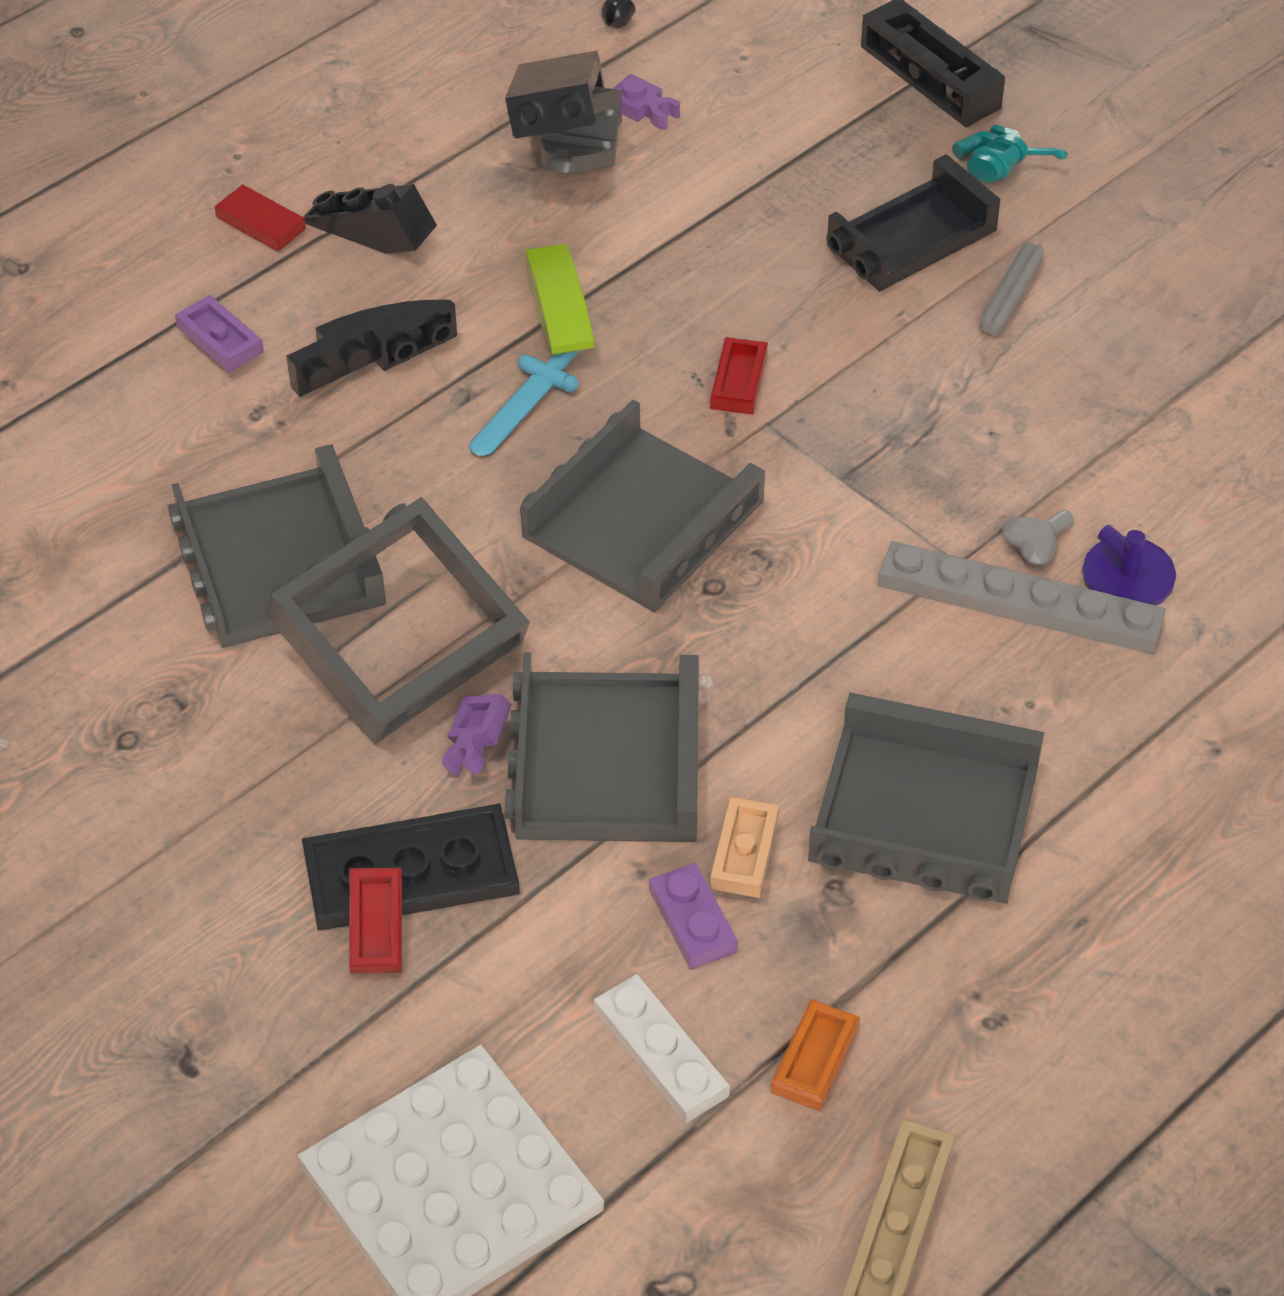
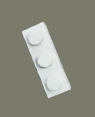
[593,974,730,1124]

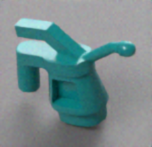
[952,124,1068,183]

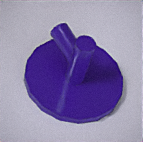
[1082,525,1176,605]

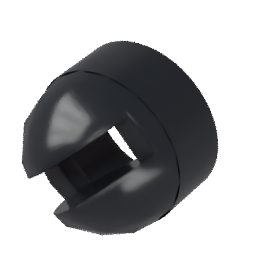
[601,0,636,28]

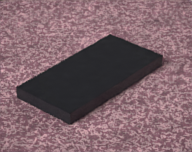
[302,803,520,931]

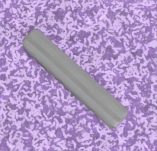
[979,242,1044,336]

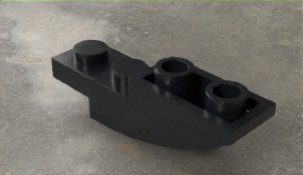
[286,300,457,397]

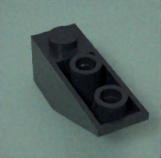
[304,184,437,254]

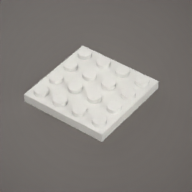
[297,1044,604,1296]

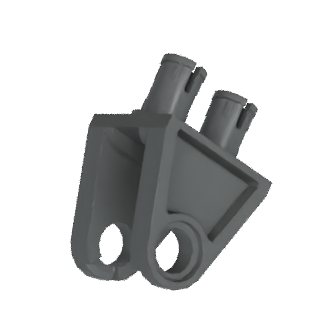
[538,86,623,173]

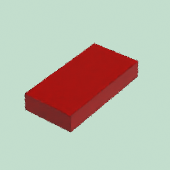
[214,184,306,251]
[710,337,768,415]
[349,868,402,973]

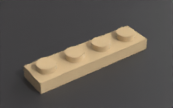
[842,1119,956,1296]

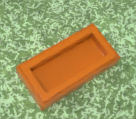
[770,999,860,1112]

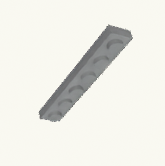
[878,541,1166,655]

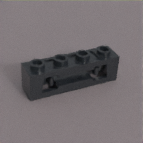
[861,0,1005,128]

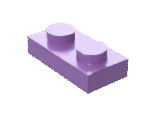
[175,295,264,373]
[649,862,738,969]

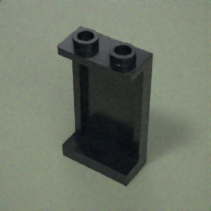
[505,50,605,139]
[826,154,1001,292]

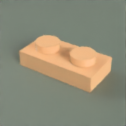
[710,797,779,898]

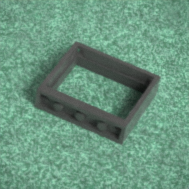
[266,497,530,745]

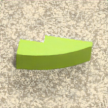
[525,243,595,355]

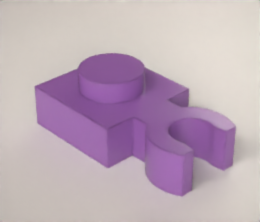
[613,74,680,130]
[442,694,512,776]

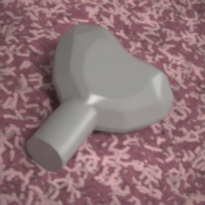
[1002,509,1074,566]

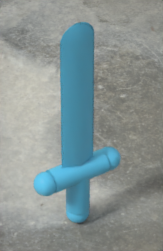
[469,351,579,456]

